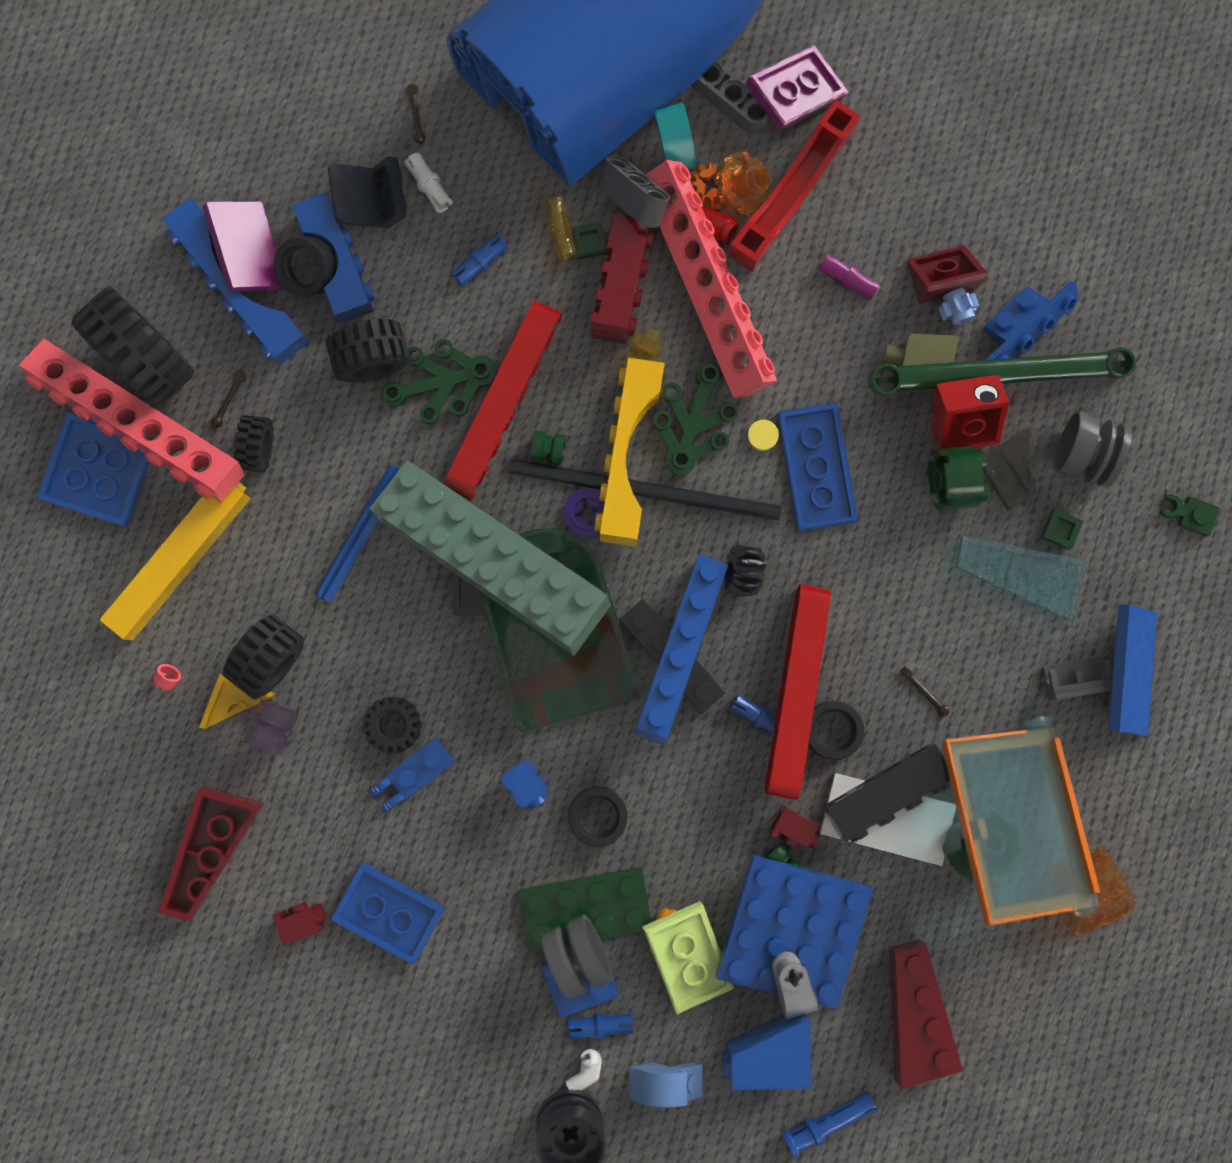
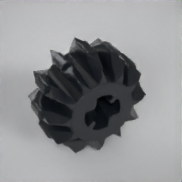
[724,544,766,597]

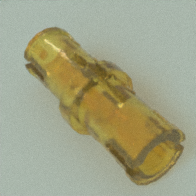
[545,197,578,261]

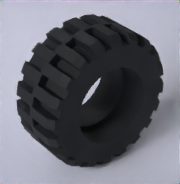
[71,287,194,406]

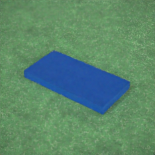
[777,403,858,532]
[1108,605,1157,736]

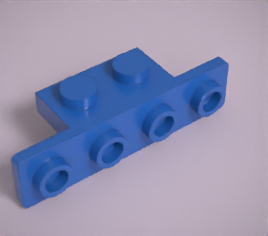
[984,281,1079,360]

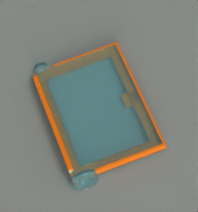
[941,716,1100,926]

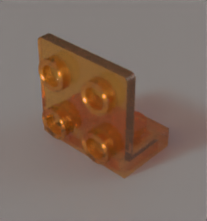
[1047,846,1136,937]

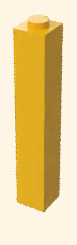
[99,481,251,641]

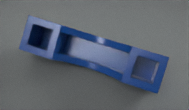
[292,192,375,323]

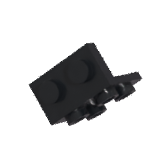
[328,156,407,228]

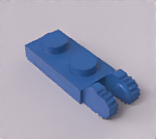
[368,737,456,813]

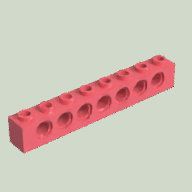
[645,160,777,398]
[19,339,245,503]

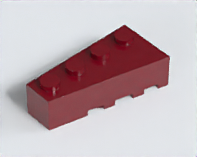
[590,213,654,344]
[889,939,963,1089]

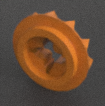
[690,161,735,210]

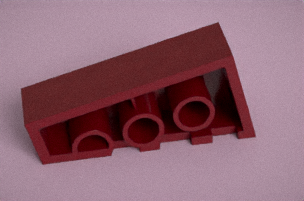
[158,785,265,922]

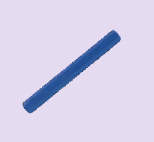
[316,465,400,602]

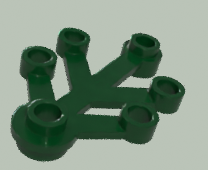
[381,339,497,425]
[652,362,738,476]

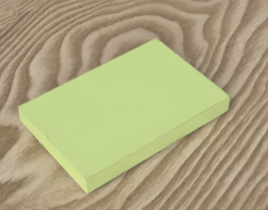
[643,901,734,1015]

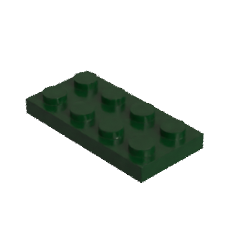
[518,867,652,953]

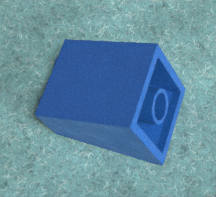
[721,1014,811,1090]

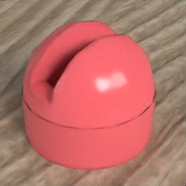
[153,664,181,691]

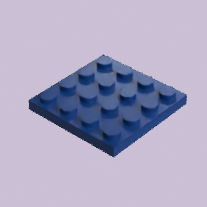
[715,854,873,1009]

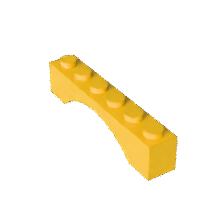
[595,357,665,547]

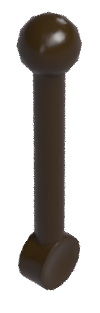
[406,84,426,144]
[211,370,246,428]
[900,666,949,717]

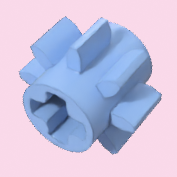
[938,288,979,326]

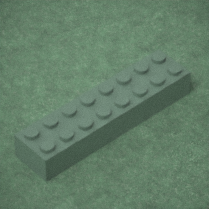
[369,460,611,656]

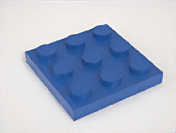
[36,412,154,527]

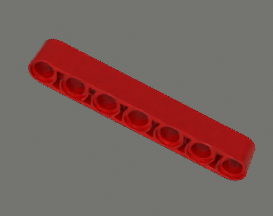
[444,301,563,500]
[764,583,831,800]

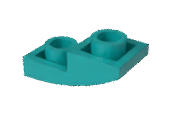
[654,102,697,170]

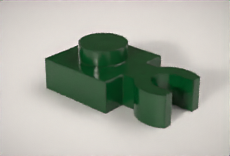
[1159,494,1220,537]

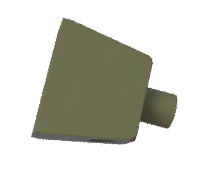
[882,333,959,397]

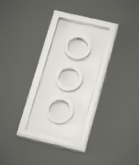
[819,773,956,866]

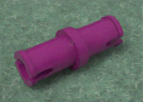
[818,253,880,301]

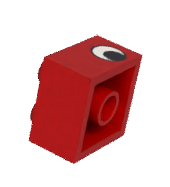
[931,375,1009,449]

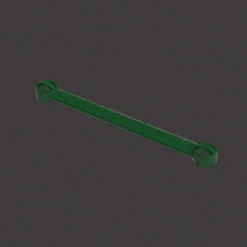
[867,347,1136,396]

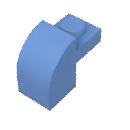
[629,1063,703,1107]

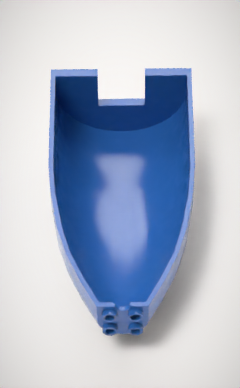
[446,0,764,187]

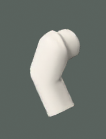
[566,1049,602,1091]

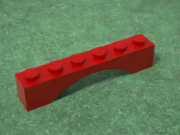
[728,99,861,273]

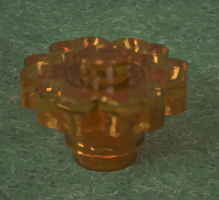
[714,150,771,215]

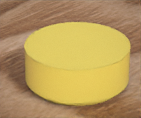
[747,420,779,451]

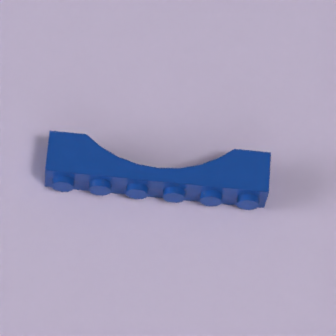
[162,197,309,364]
[633,554,728,745]

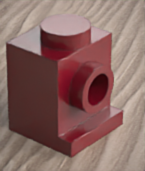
[768,805,820,849]
[273,902,327,946]

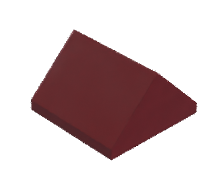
[907,245,987,304]

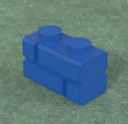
[501,759,549,810]

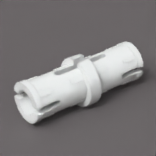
[404,153,452,213]

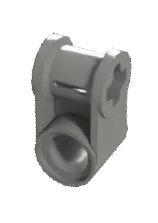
[772,951,818,1020]

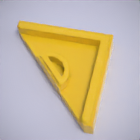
[199,673,275,729]

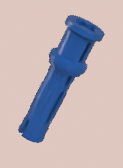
[782,1091,878,1159]

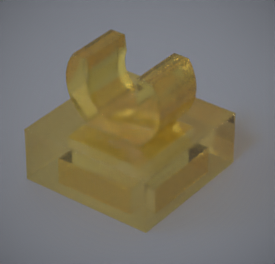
[627,328,664,362]

